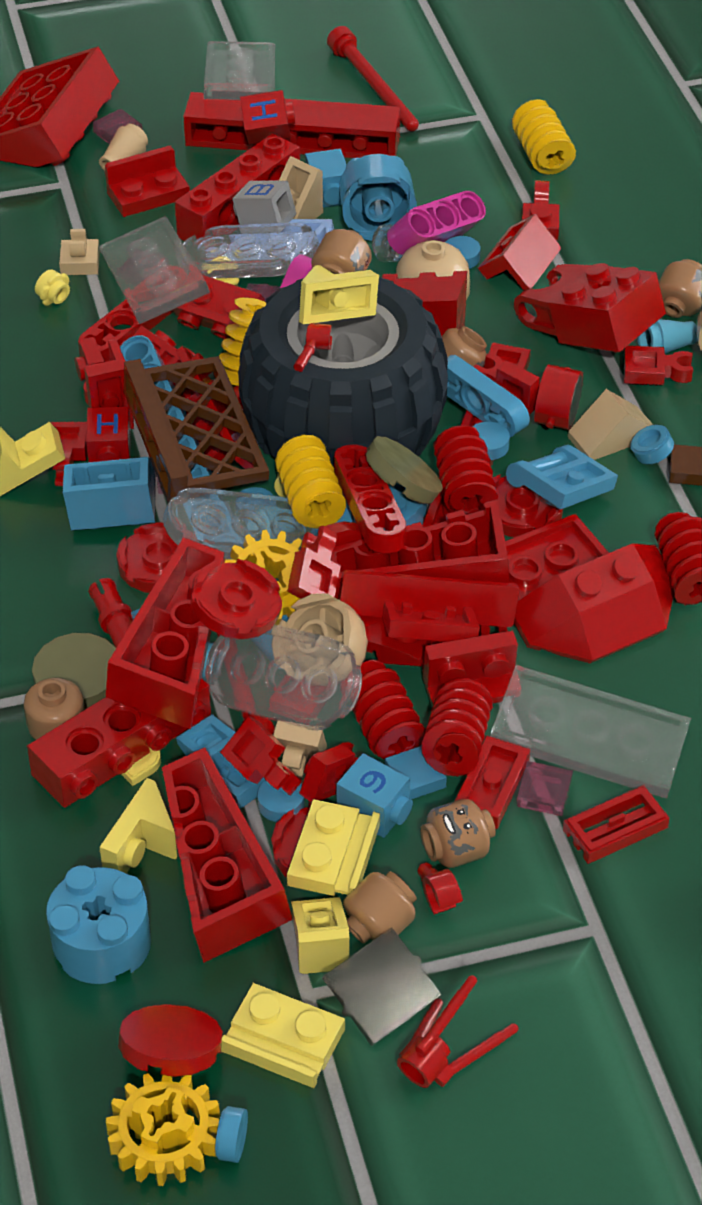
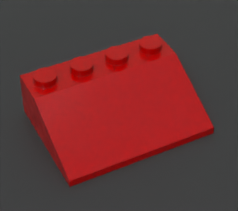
[0,46,119,167]

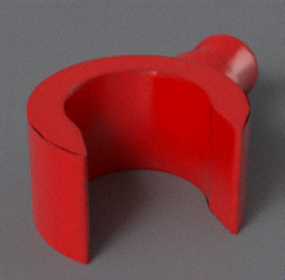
[417,863,463,915]

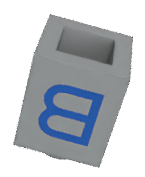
[232,181,297,232]

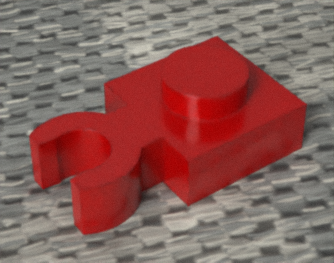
[624,345,693,385]

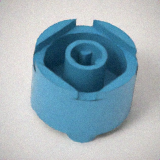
[339,154,417,241]
[47,865,151,984]

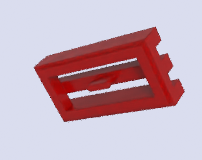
[563,785,670,864]

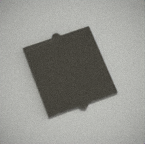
[322,928,442,1046]

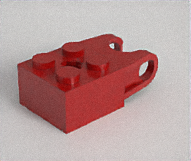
[513,263,666,352]

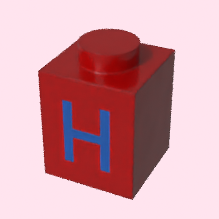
[240,90,296,144]
[86,406,131,462]

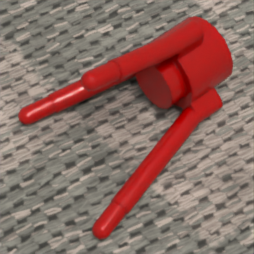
[397,975,519,1088]

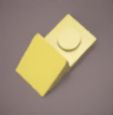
[299,265,379,325]
[0,422,65,496]
[100,778,177,873]
[291,897,350,974]

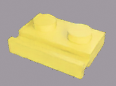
[287,799,380,896]
[221,983,345,1088]

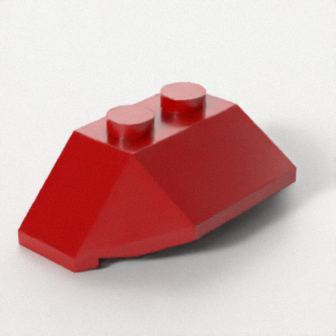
[514,543,674,663]

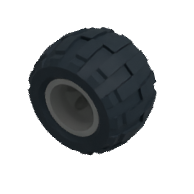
[238,277,448,468]

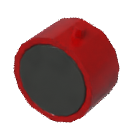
[534,364,583,430]

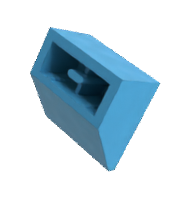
[63,457,155,531]

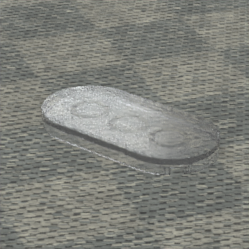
[176,223,320,279]
[163,488,319,560]
[205,624,362,731]

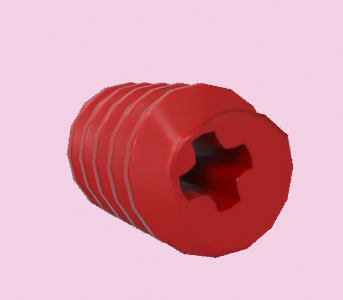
[434,425,499,515]
[654,512,702,605]
[342,659,426,759]
[422,678,493,777]

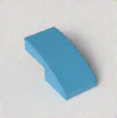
[176,714,265,809]

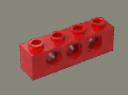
[175,133,300,252]
[27,678,211,808]

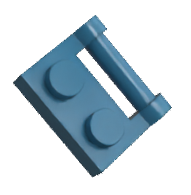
[506,445,618,509]

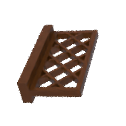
[123,356,269,508]

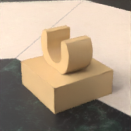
[59,229,100,275]
[273,720,327,778]

